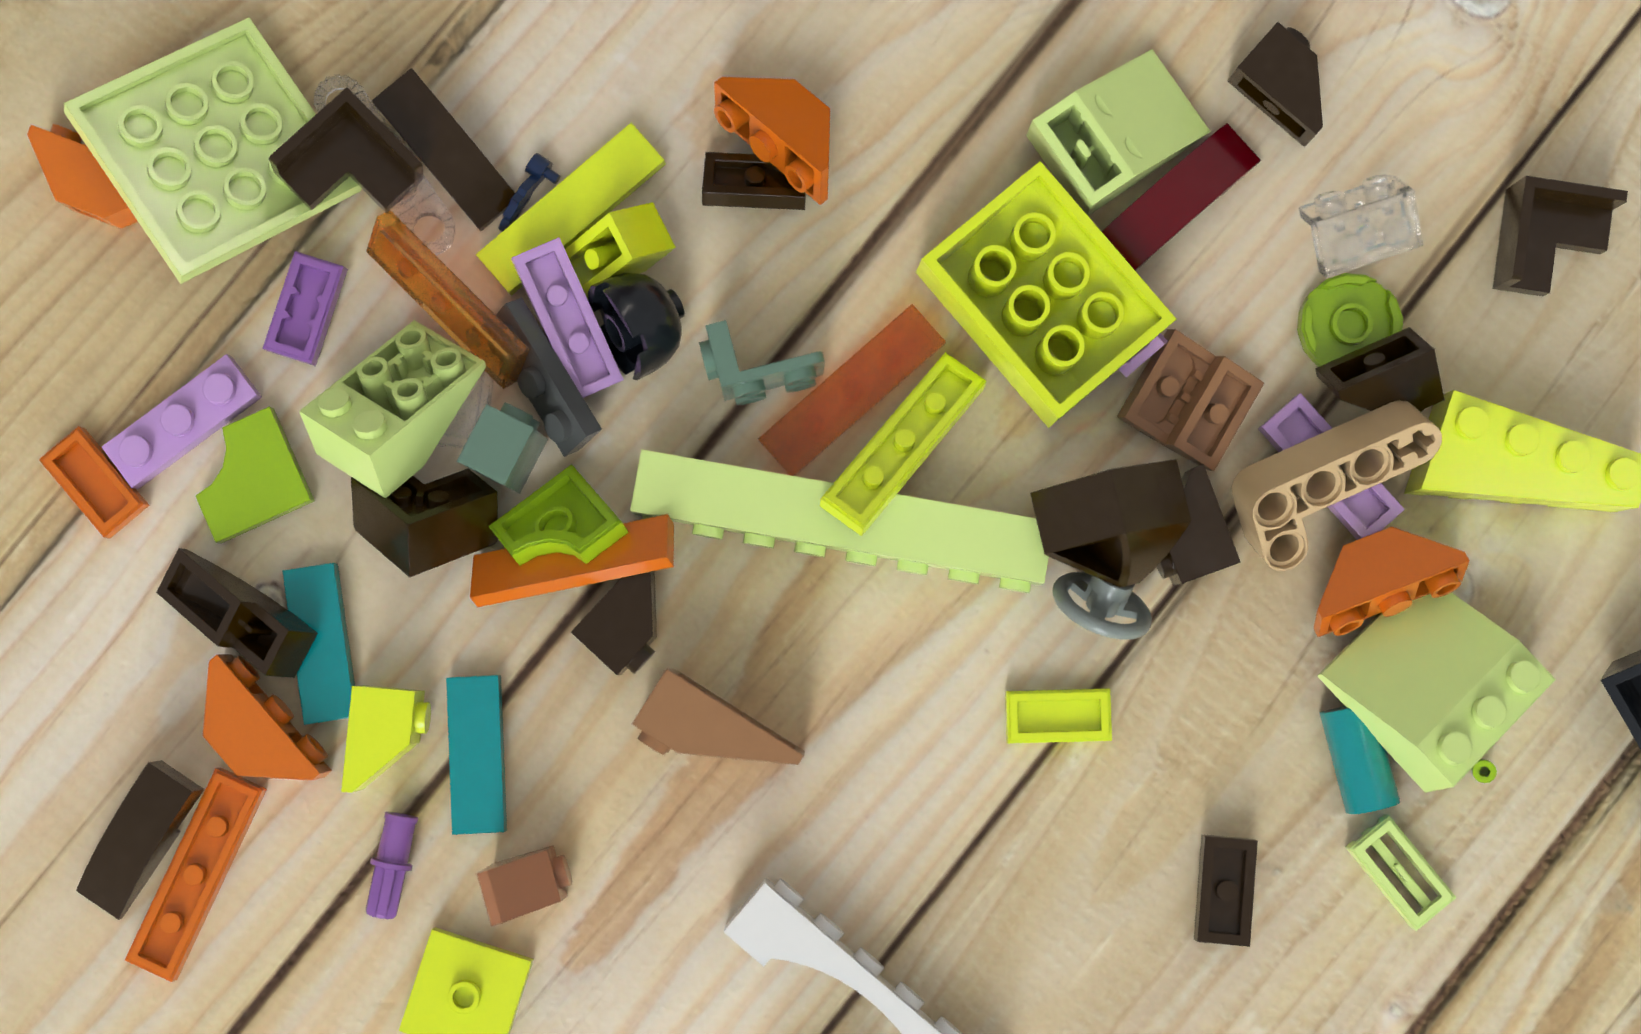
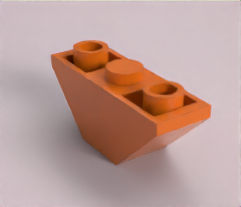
[714,77,830,205]
[27,124,138,229]
[1313,527,1470,637]
[203,654,332,781]

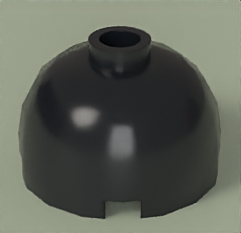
[588,273,685,380]

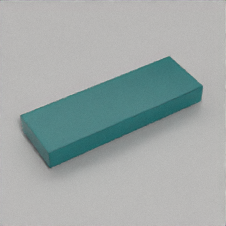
[282,563,355,725]
[446,675,507,835]

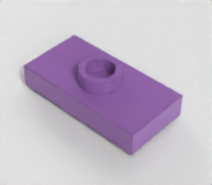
[262,251,348,366]

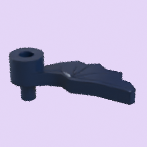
[498,153,560,231]

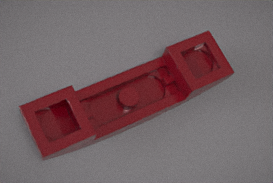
[1101,123,1261,271]

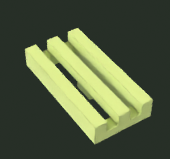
[1345,814,1456,931]

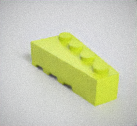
[1404,390,1641,512]

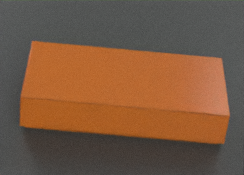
[39,426,150,539]

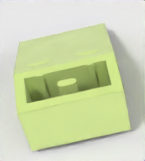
[1026,49,1211,216]
[299,320,486,499]

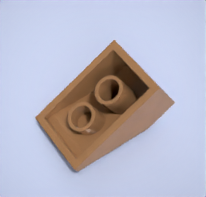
[632,668,805,765]

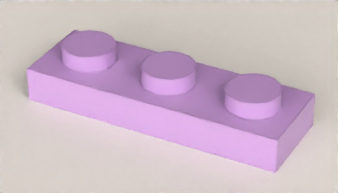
[511,237,624,398]
[102,354,262,489]
[1258,393,1405,540]

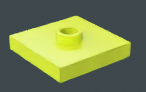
[399,927,534,1034]

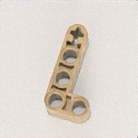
[1231,400,1442,571]

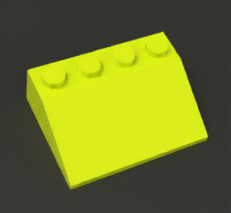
[916,161,1177,428]

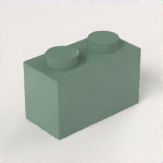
[457,402,548,494]

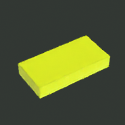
[1005,688,1112,743]

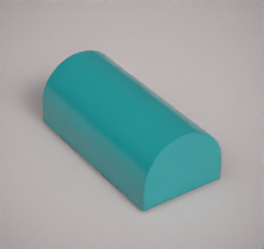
[1319,706,1400,814]

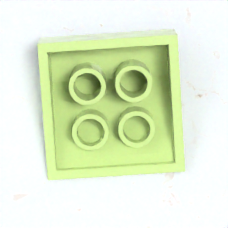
[1317,592,1556,793]

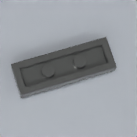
[485,297,602,457]

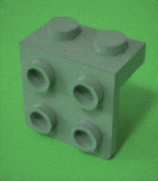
[699,320,825,405]

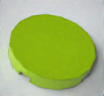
[1297,273,1403,367]

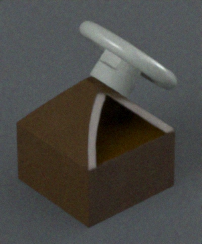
[1030,459,1191,640]

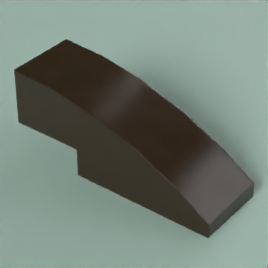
[372,68,515,231]
[156,548,318,678]
[76,760,204,920]

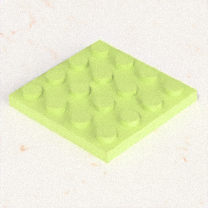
[64,17,362,284]

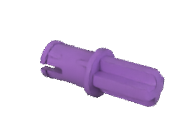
[365,812,418,919]

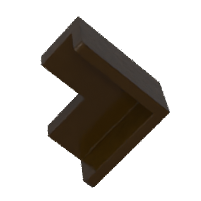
[269,87,424,213]
[1493,176,1628,296]
[351,469,498,578]

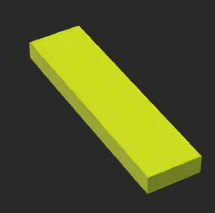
[475,122,666,296]
[820,352,987,536]

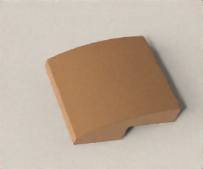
[1117,329,1265,471]

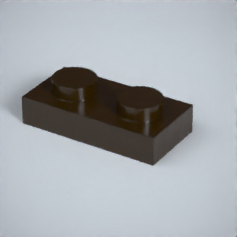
[702,152,806,210]
[1194,834,1258,947]

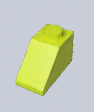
[565,202,676,299]
[341,685,431,793]

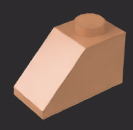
[477,845,572,926]

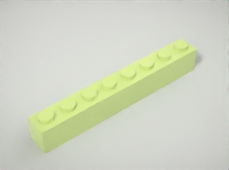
[630,449,1049,593]

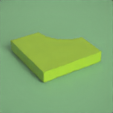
[195,406,315,544]
[489,464,628,566]

